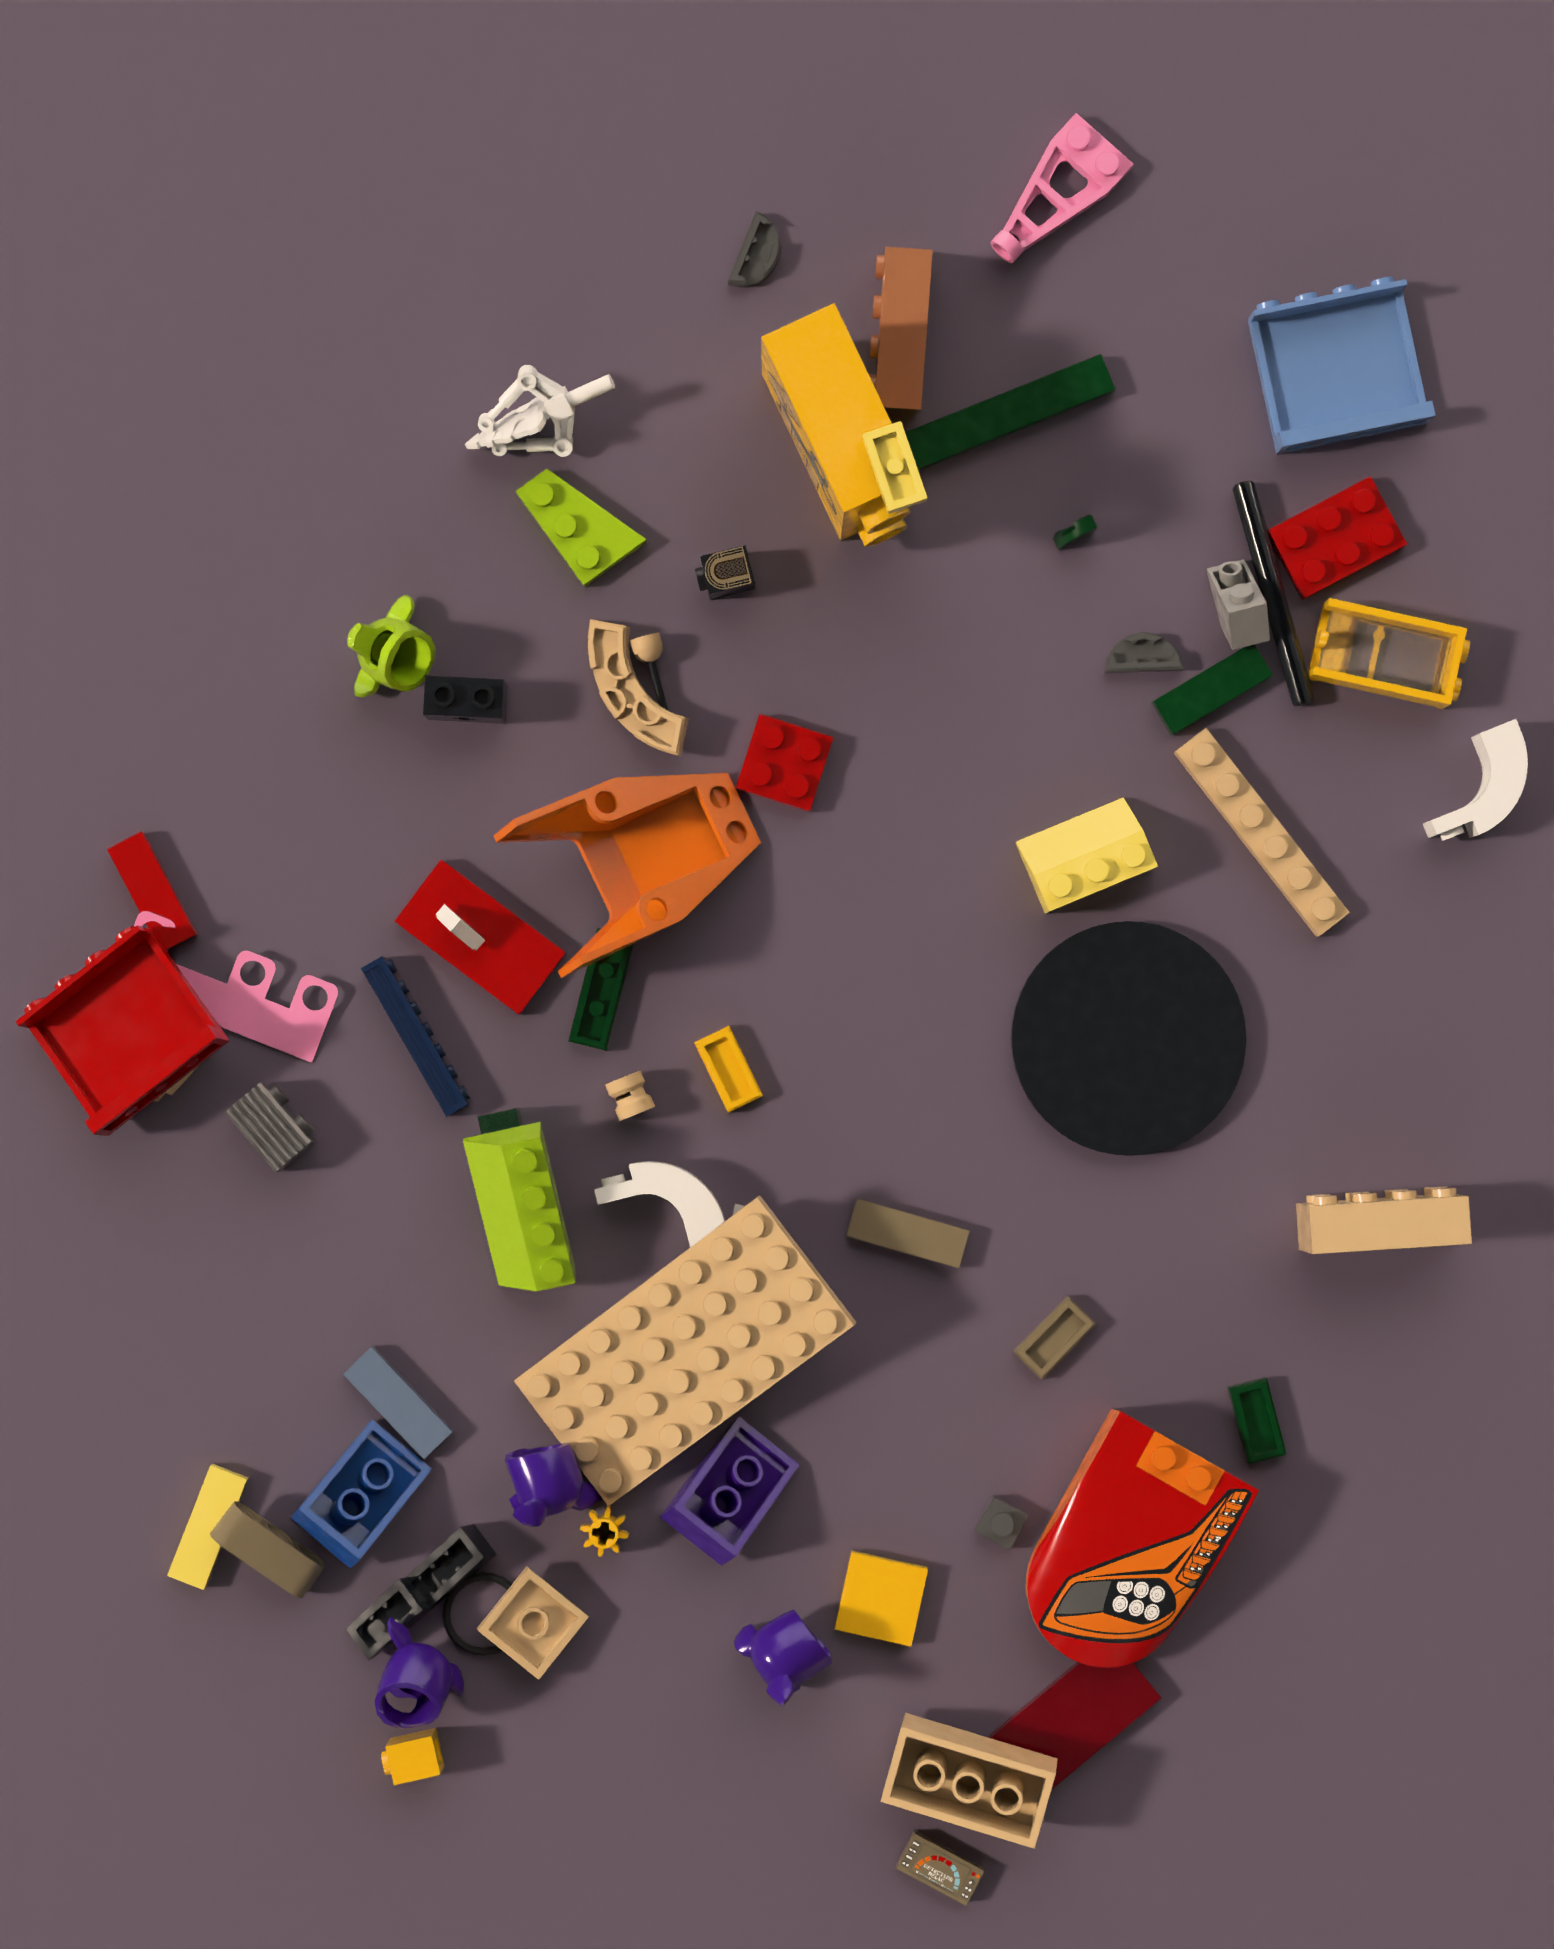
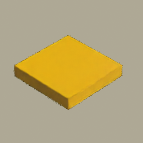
[834,1550,928,1646]

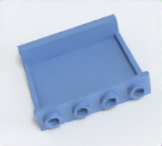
[1248,276,1436,455]

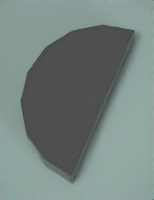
[728,210,781,288]
[1104,632,1183,673]

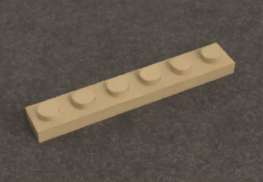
[1174,728,1350,937]

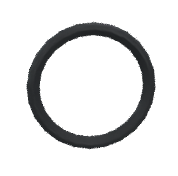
[442,1572,512,1656]

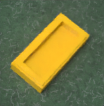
[694,1026,763,1113]

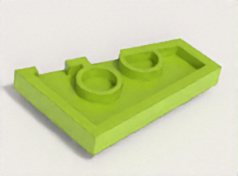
[515,469,647,587]

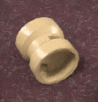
[605,1070,655,1121]

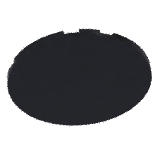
[1011,921,1246,1156]

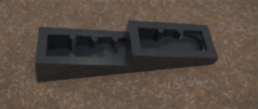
[346,1524,497,1660]

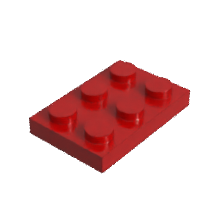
[1268,476,1407,600]

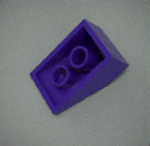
[660,1416,800,1566]

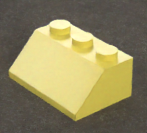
[1015,797,1158,914]

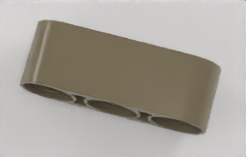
[210,1501,326,1599]

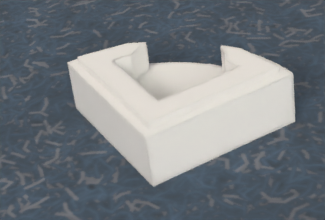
[436,904,485,951]

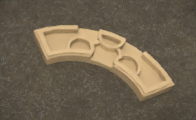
[588,619,689,756]

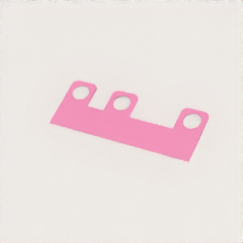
[134,911,338,1063]

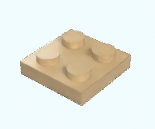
[477,1566,589,1680]

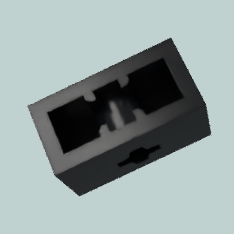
[423,675,508,724]

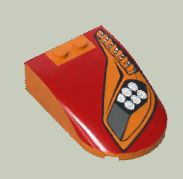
[1025,1409,1259,1668]

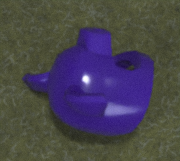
[505,1443,603,1527]
[734,1609,832,1706]
[374,1617,464,1728]

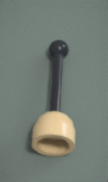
[630,632,668,710]

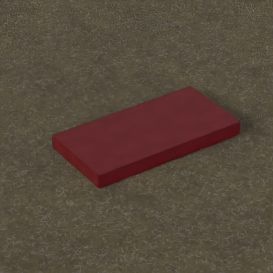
[989,1662,1161,1789]

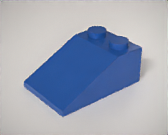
[289,1419,432,1568]

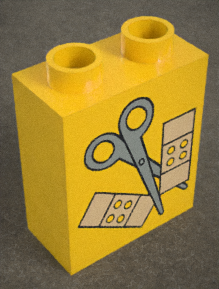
[761,303,911,548]

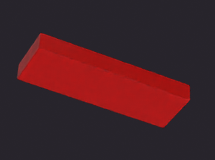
[107,831,198,951]

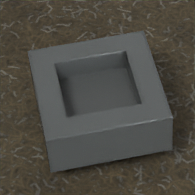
[974,1495,1028,1551]

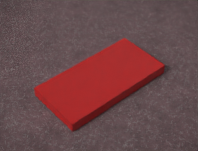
[394,859,566,1015]

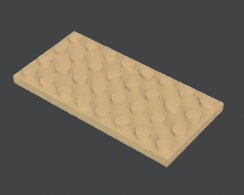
[514,1195,856,1506]

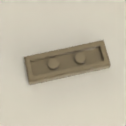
[846,1198,970,1268]

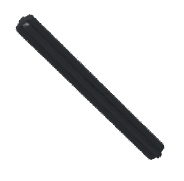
[1233,481,1314,706]

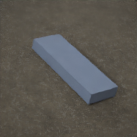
[343,1346,454,1459]

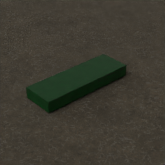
[1152,644,1273,736]
[568,928,634,1051]

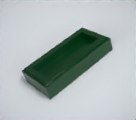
[1227,1377,1287,1464]

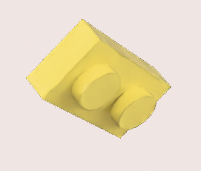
[862,421,928,514]

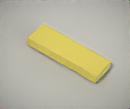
[167,1464,249,1590]

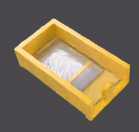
[1307,598,1470,709]

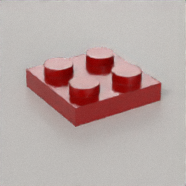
[736,714,834,813]

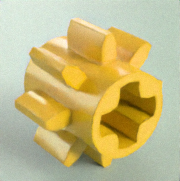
[580,1506,629,1557]

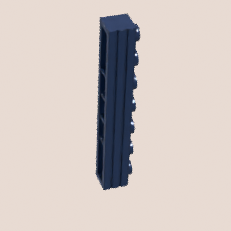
[361,956,471,1117]

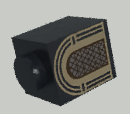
[695,545,755,600]

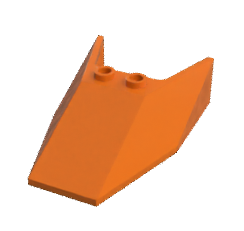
[493,773,761,978]

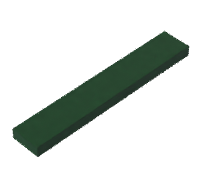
[905,354,1116,471]

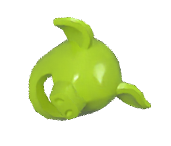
[347,595,435,698]

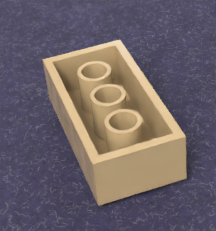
[1296,1186,1472,1254]
[880,1713,1058,1849]

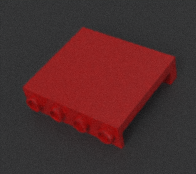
[15,925,230,1136]

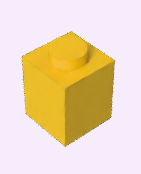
[381,1728,444,1785]

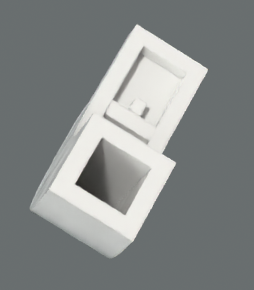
[1423,719,1528,841]
[594,1161,725,1247]

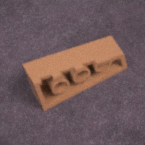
[869,247,933,410]

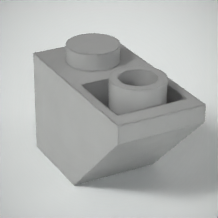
[1207,559,1270,650]

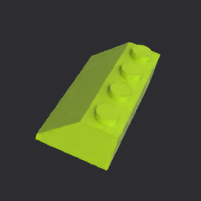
[463,1122,575,1292]

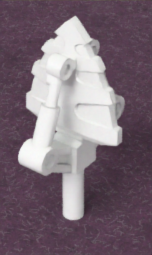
[465,365,615,457]

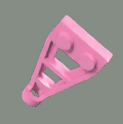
[990,113,1134,263]

